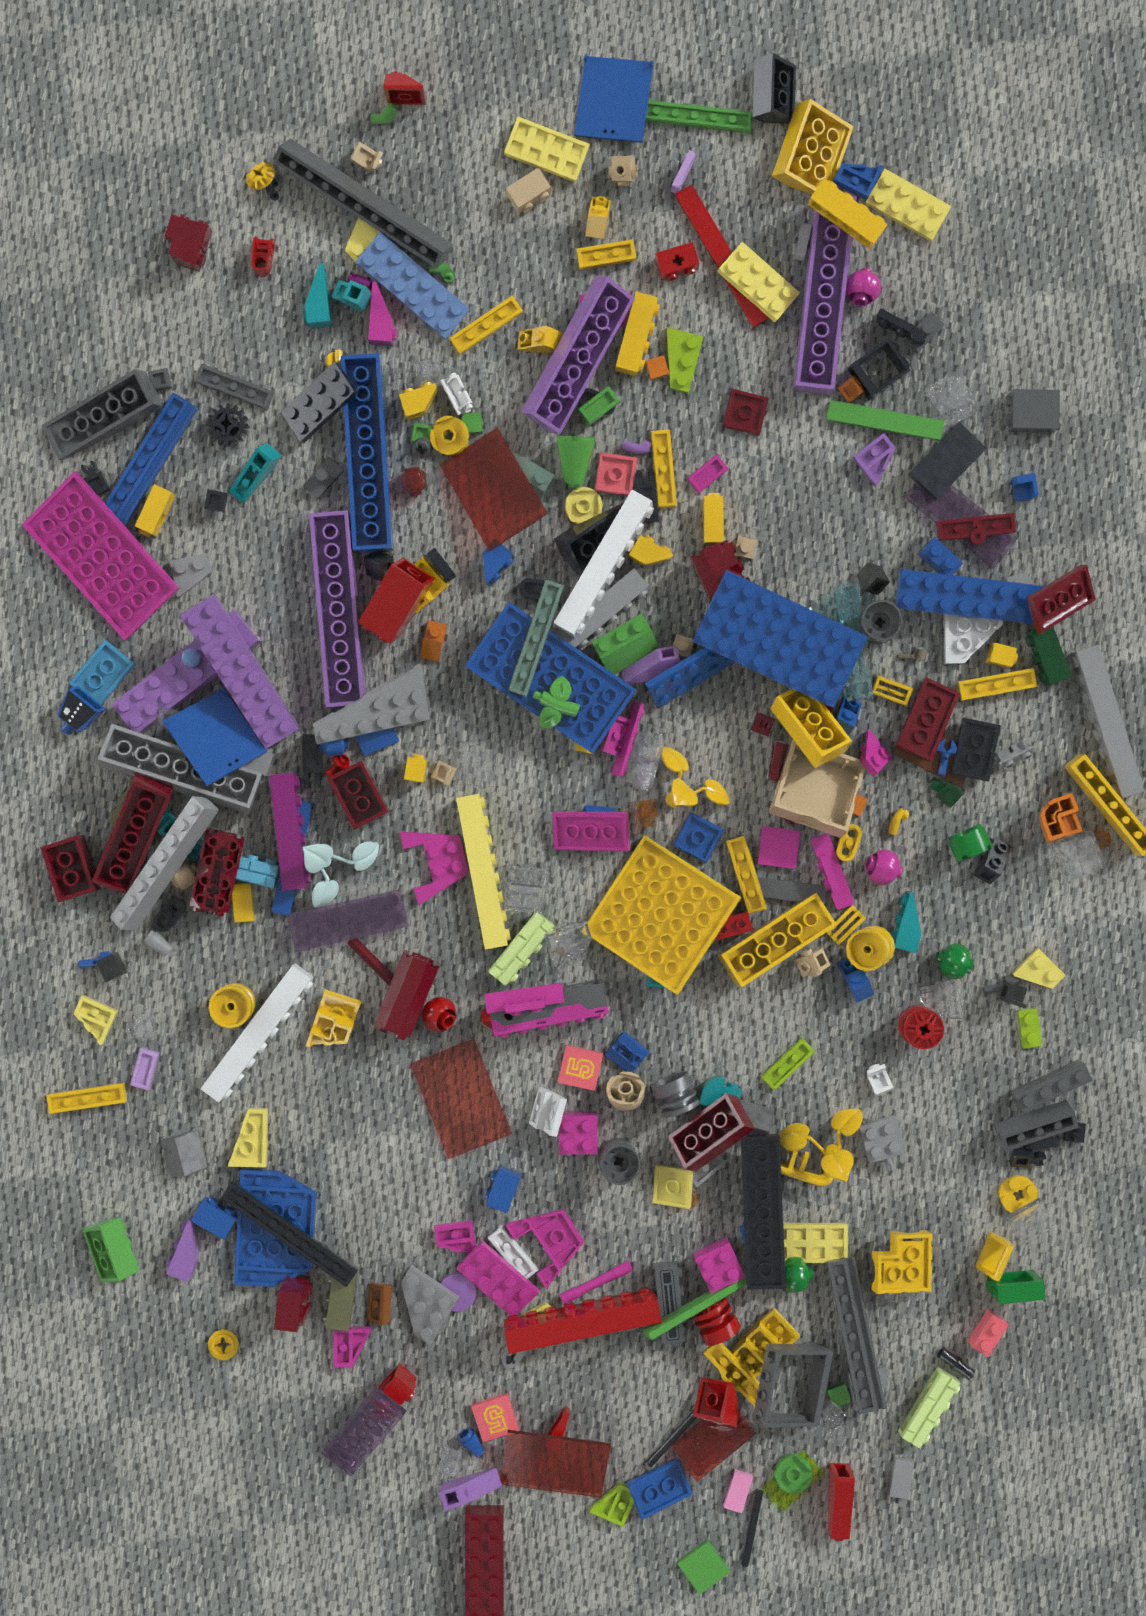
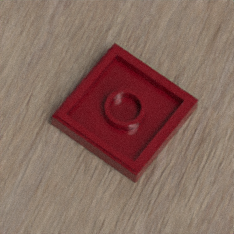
[722,389,769,436]

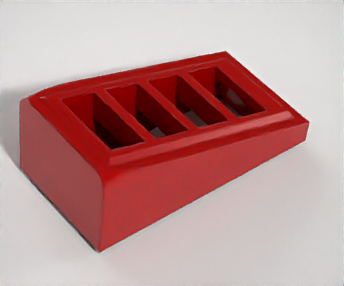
[545,1406,569,1452]

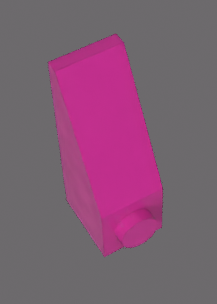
[368,282,398,346]

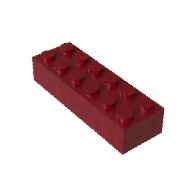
[92,773,173,894]
[465,1505,504,1616]

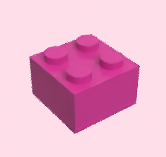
[559,1111,597,1155]
[693,1237,746,1293]

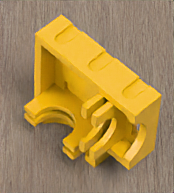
[871,1230,933,1294]

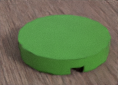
[774,1453,812,1493]

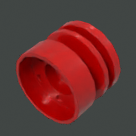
[897,1005,944,1050]
[691,1297,741,1346]

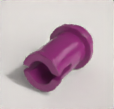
[347,271,373,291]

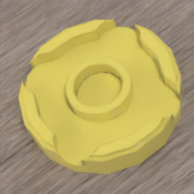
[564,487,603,525]

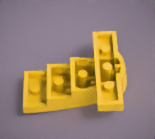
[703,1307,800,1407]

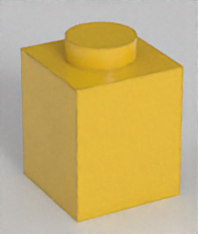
[985,643,1018,668]
[404,754,428,783]

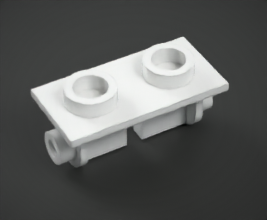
[440,373,473,415]

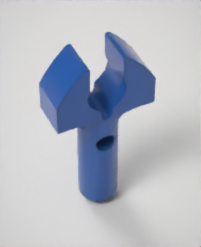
[937,739,957,776]
[78,951,112,968]

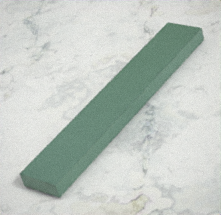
[508,579,564,697]

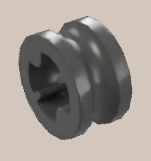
[413,437,431,458]

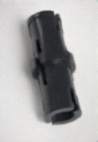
[937,1347,975,1380]

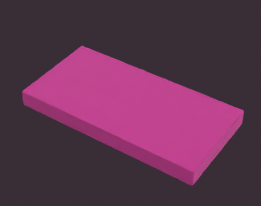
[552,811,630,851]

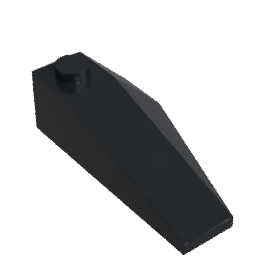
[554,502,624,576]

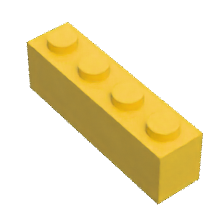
[807,179,888,250]
[615,292,660,377]

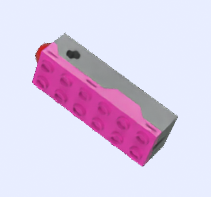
[481,979,609,1038]

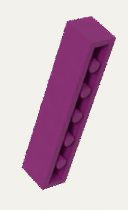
[269,773,311,891]

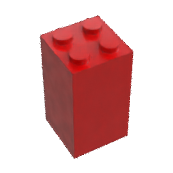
[358,557,435,644]

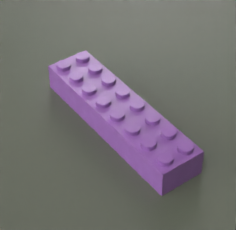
[521,276,635,434]
[180,593,299,749]
[111,610,262,734]

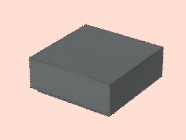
[148,368,172,391]

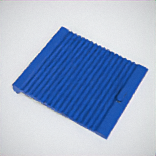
[574,54,654,143]
[162,686,267,787]

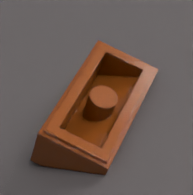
[367,1283,392,1325]

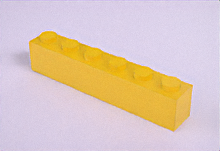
[1063,754,1146,856]

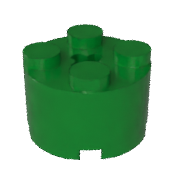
[948,824,993,863]

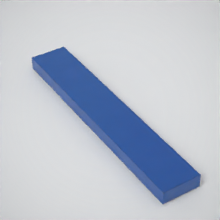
[272,801,313,916]

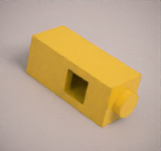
[135,484,176,538]
[703,493,724,545]

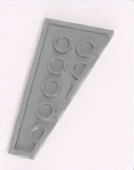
[312,663,430,744]

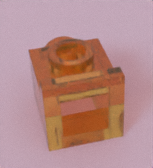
[635,799,658,828]

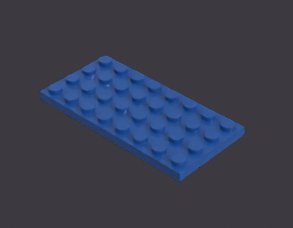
[692,570,868,708]
[465,602,636,754]

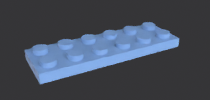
[356,232,470,340]

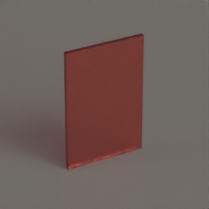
[440,427,548,551]
[410,1038,512,1159]
[500,1430,611,1498]

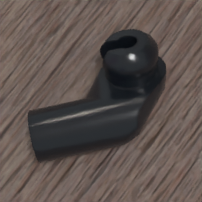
[265,178,279,201]

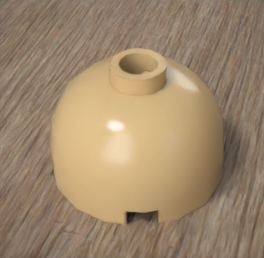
[606,1072,645,1111]

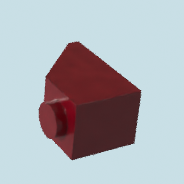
[168,235,206,272]

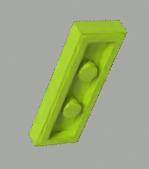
[760,1037,815,1091]

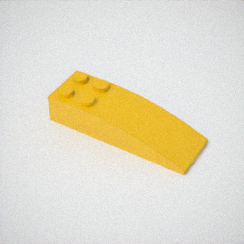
[717,893,837,988]

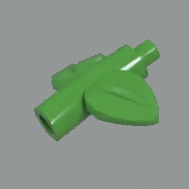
[533,676,580,728]

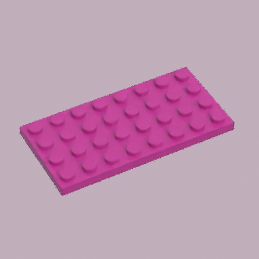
[22,472,180,640]

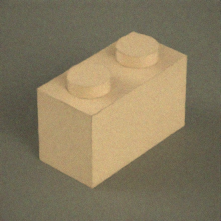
[506,167,551,214]

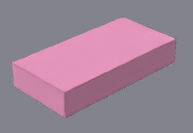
[723,1469,753,1513]

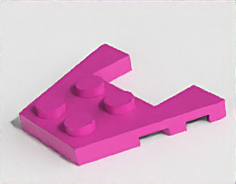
[399,832,469,905]
[506,1208,584,1288]

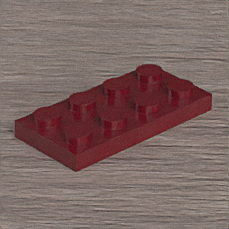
[1027,564,1096,633]
[895,677,960,762]

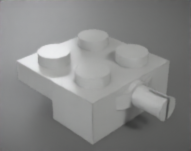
[859,1115,906,1171]

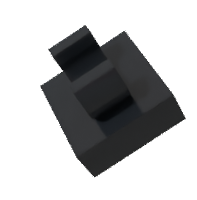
[204,489,228,513]
[1063,1122,1086,1143]

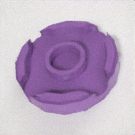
[440,1272,477,1312]

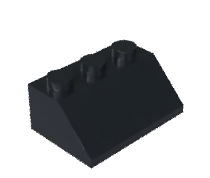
[752,53,796,124]

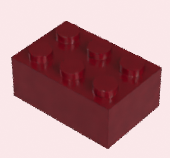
[327,760,391,830]
[40,835,101,902]
[274,1275,313,1332]

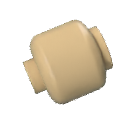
[171,861,197,890]

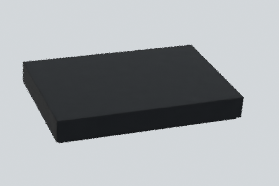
[950,717,1001,782]

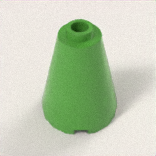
[557,436,595,488]

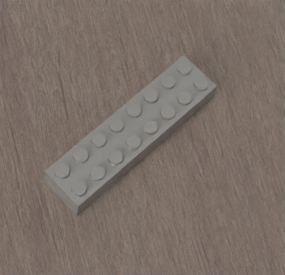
[98,724,262,814]

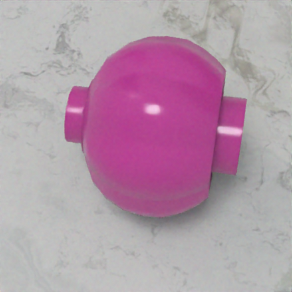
[846,268,881,306]
[865,849,903,886]

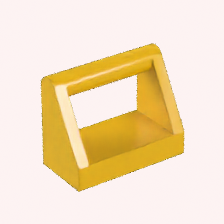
[975,1232,1014,1282]

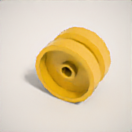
[846,925,895,971]
[208,983,256,1028]

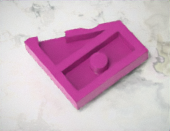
[860,729,892,777]
[434,1220,476,1254]
[334,1326,371,1367]

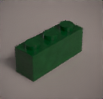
[1025,626,1072,686]

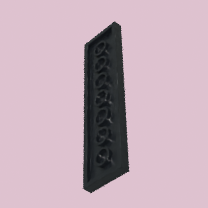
[741,1134,786,1290]

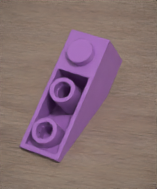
[621,645,680,685]
[166,1216,199,1282]
[439,1467,502,1511]

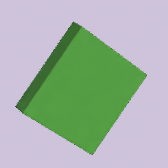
[677,1539,730,1594]

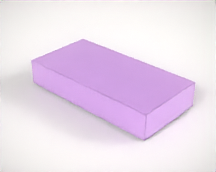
[671,150,696,194]
[130,1048,160,1090]

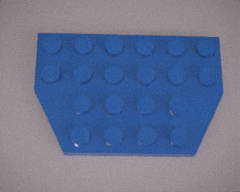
[234,1169,317,1287]

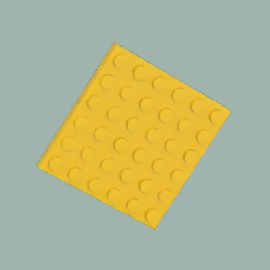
[582,835,741,995]

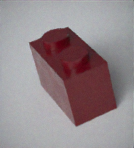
[165,214,212,253]

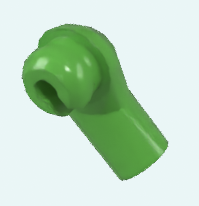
[371,103,397,124]
[429,264,455,283]

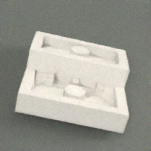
[529,1087,567,1137]

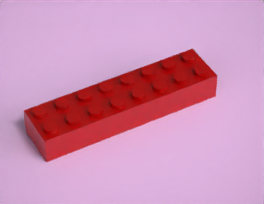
[503,1287,662,1354]

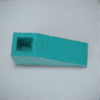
[891,891,921,953]

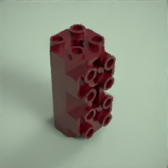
[690,540,750,603]
[190,829,245,916]
[374,950,441,1040]

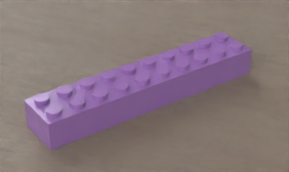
[793,196,857,395]
[309,510,366,708]

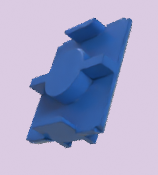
[605,1031,649,1073]

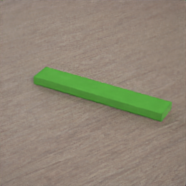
[646,100,753,133]
[826,400,945,441]
[643,1276,747,1340]

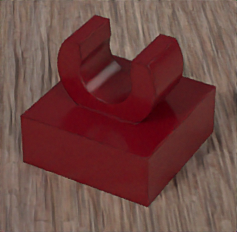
[750,712,775,737]

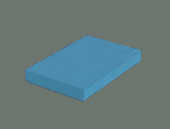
[68,639,136,705]

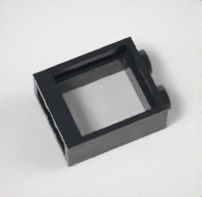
[847,338,910,401]

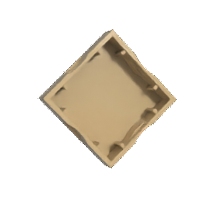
[769,740,865,838]

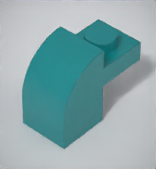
[331,280,372,312]
[698,1075,742,1106]

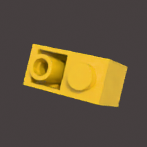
[585,196,611,239]
[518,326,563,354]
[399,382,438,421]
[628,535,673,567]

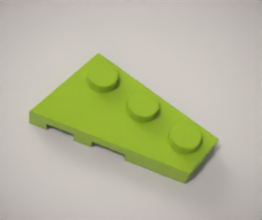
[666,327,703,394]

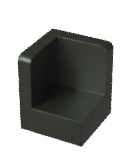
[364,552,394,581]
[857,562,890,595]
[96,952,127,982]
[999,981,1027,1009]

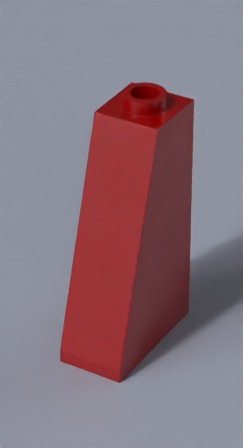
[828,1463,855,1541]

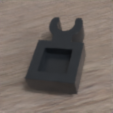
[81,460,110,496]
[1009,1148,1046,1167]

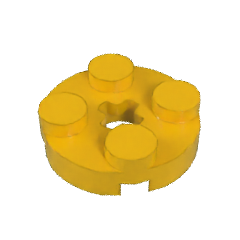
[430,416,469,456]
[998,1175,1038,1214]

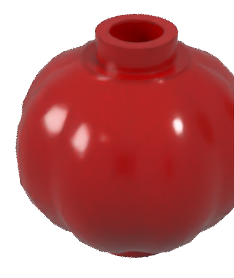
[422,997,457,1032]

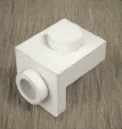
[867,1064,894,1096]

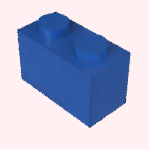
[917,537,963,575]
[484,1165,521,1213]
[191,1197,238,1240]

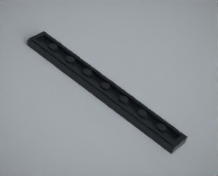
[221,1181,358,1287]

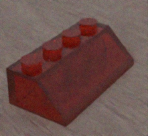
[672,1409,757,1482]

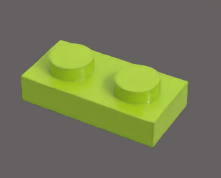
[1017,1007,1042,1049]

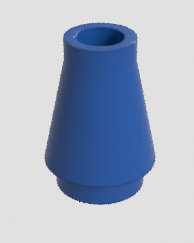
[458,1428,485,1457]

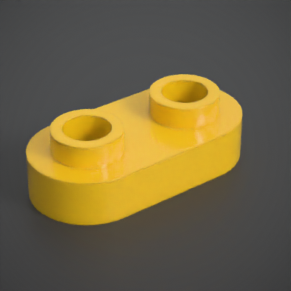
[836,824,862,861]

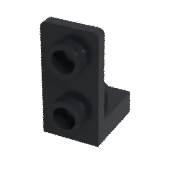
[974,837,1011,884]

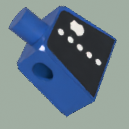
[58,686,106,735]

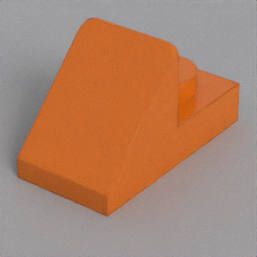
[420,620,447,662]

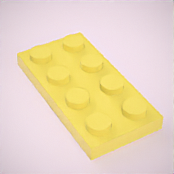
[504,117,590,183]
[865,169,951,242]
[717,242,800,322]
[783,1223,848,1263]

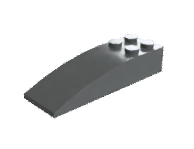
[41,369,163,460]

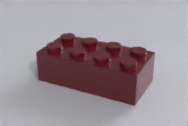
[668,1093,755,1172]

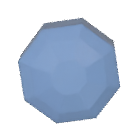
[181,648,202,668]

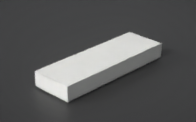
[487,1225,538,1279]

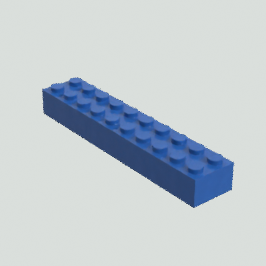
[340,353,394,553]

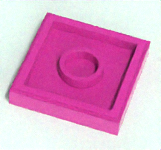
[757,826,801,869]

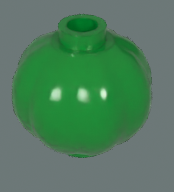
[936,943,974,980]
[785,1256,813,1293]

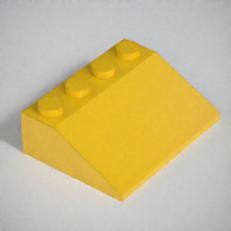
[771,99,854,195]

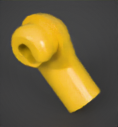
[888,808,909,835]

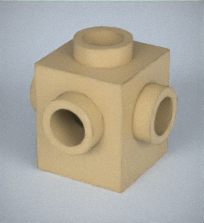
[609,156,638,186]
[795,948,830,978]

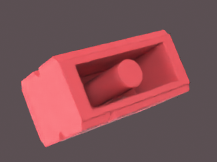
[967,1308,1009,1357]

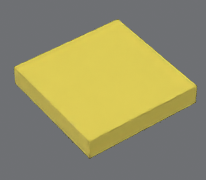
[652,1164,693,1209]

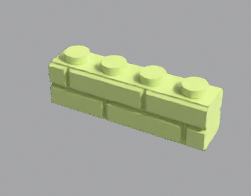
[488,911,555,986]
[898,1366,960,1448]

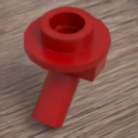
[325,754,350,777]

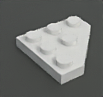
[943,614,1003,664]

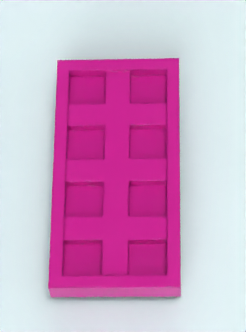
[456,1240,539,1315]

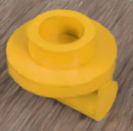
[326,350,343,367]

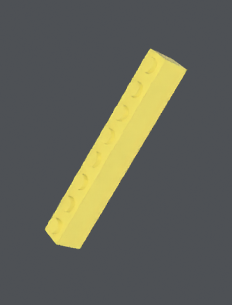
[456,794,511,950]

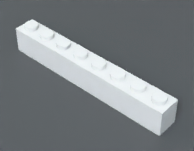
[554,490,654,638]
[201,964,313,1103]

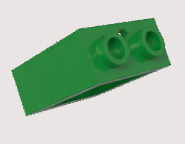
[986,1270,1046,1305]

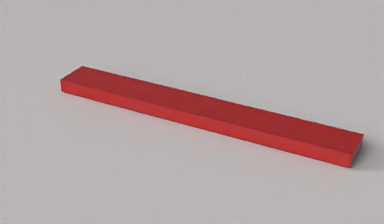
[675,184,769,328]

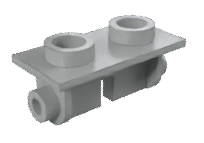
[994,740,1034,771]

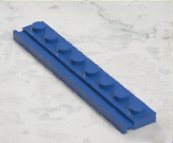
[105,393,198,527]

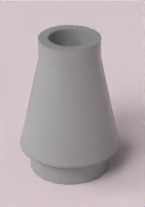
[143,930,173,956]

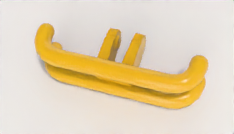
[781,1151,834,1187]

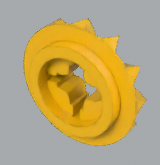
[246,161,275,190]
[208,1329,239,1360]

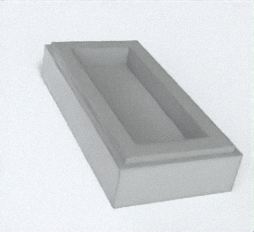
[888,1456,914,1500]

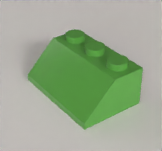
[591,614,659,674]
[82,1217,139,1282]

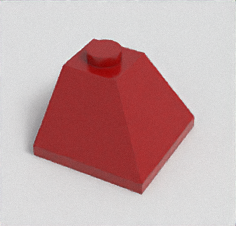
[384,71,426,105]
[693,1377,740,1427]

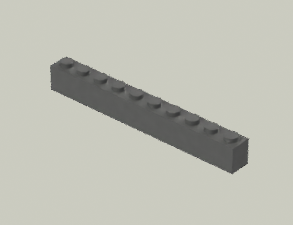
[274,138,453,269]

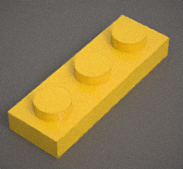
[576,239,636,270]

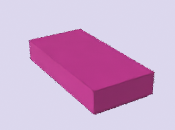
[687,454,729,494]

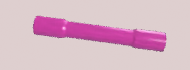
[560,1260,633,1305]

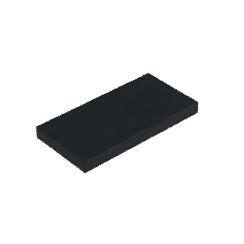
[908,422,987,501]

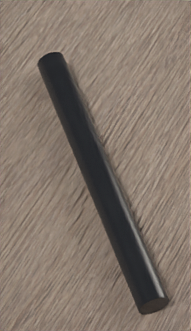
[646,1410,696,1467]
[741,1489,764,1567]

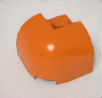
[1039,793,1083,844]

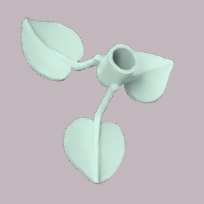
[303,841,379,908]

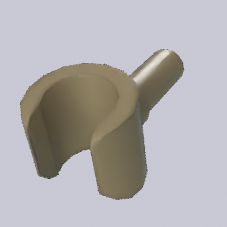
[899,649,927,661]

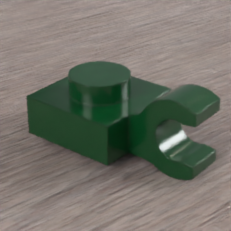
[929,777,963,809]

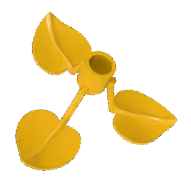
[661,747,730,808]
[779,1109,863,1182]

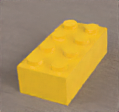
[770,689,852,768]

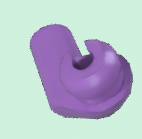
[622,440,651,454]

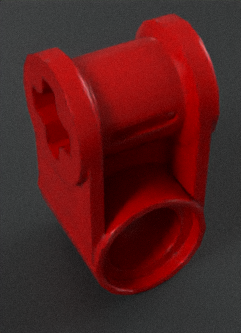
[251,236,275,277]

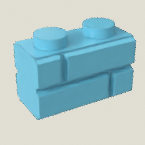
[236,854,280,888]

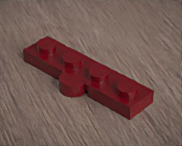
[936,513,1016,545]

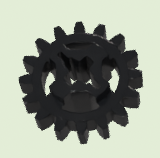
[206,403,250,447]

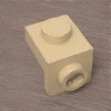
[349,141,383,173]

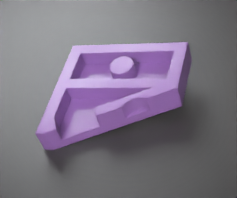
[853,433,896,487]

